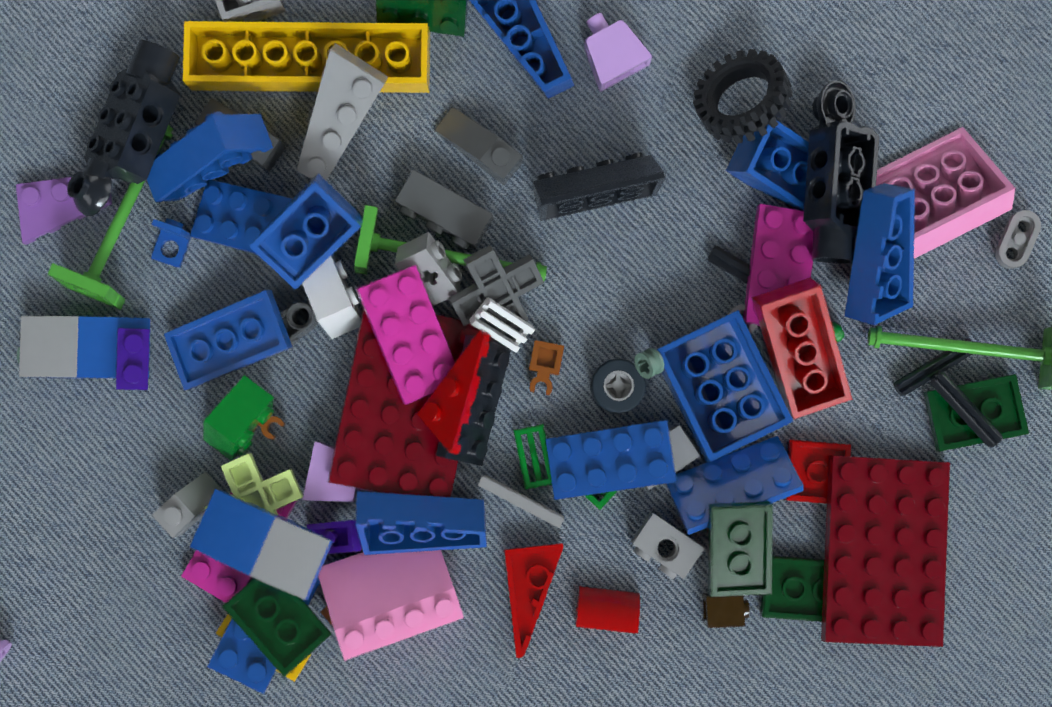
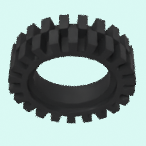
[693,49,793,143]

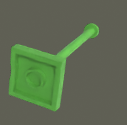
[47,125,173,310]
[354,205,547,281]
[867,326,1052,390]

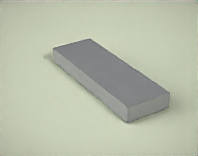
[478,474,564,528]

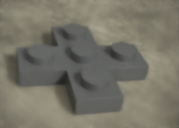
[449,245,544,334]

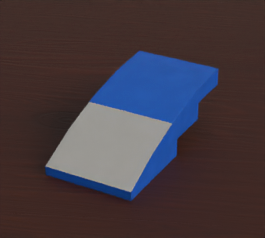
[19,316,150,379]
[190,489,333,600]

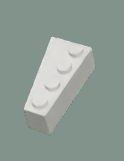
[302,250,362,339]

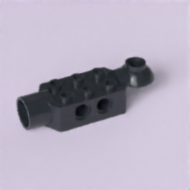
[67,40,180,216]
[803,80,879,264]

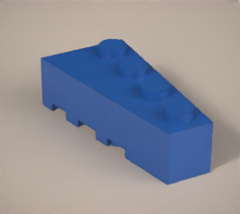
[147,112,273,202]
[844,183,915,325]
[356,491,487,555]

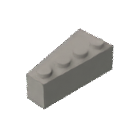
[297,43,388,181]

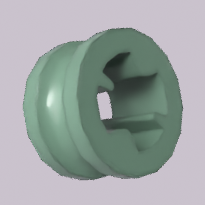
[634,348,664,379]

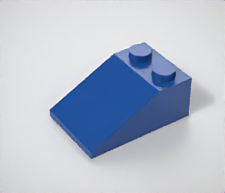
[726,121,809,211]
[249,173,363,290]

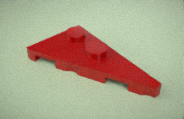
[417,330,491,454]
[504,543,564,658]

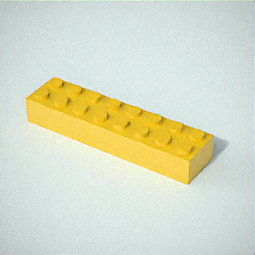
[183,21,430,93]

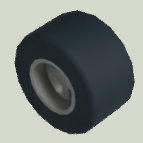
[590,358,646,414]

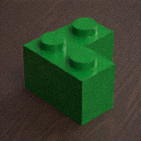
[203,375,274,461]

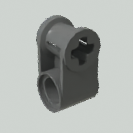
[276,303,318,355]

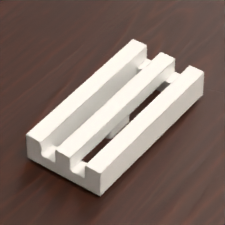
[469,297,535,353]

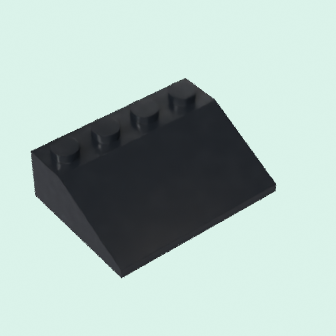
[532,153,666,221]

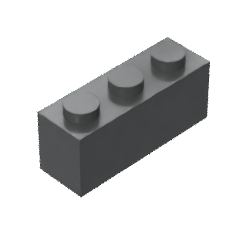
[395,169,493,250]

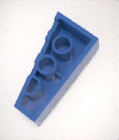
[469,0,575,99]

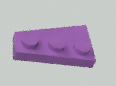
[16,177,112,245]

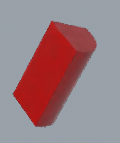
[575,586,640,634]

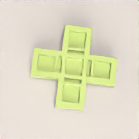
[204,453,303,515]

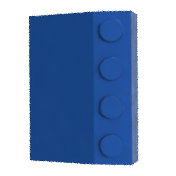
[657,310,793,462]

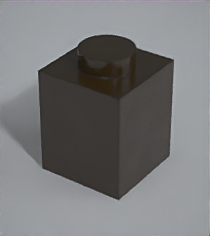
[702,593,750,628]

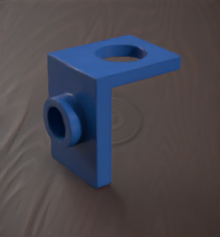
[151,218,191,268]

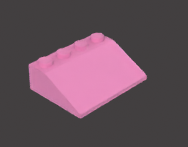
[876,127,1015,259]
[318,550,464,661]

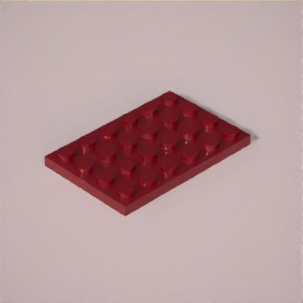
[327,307,479,497]
[821,455,950,647]

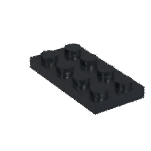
[436,335,511,466]

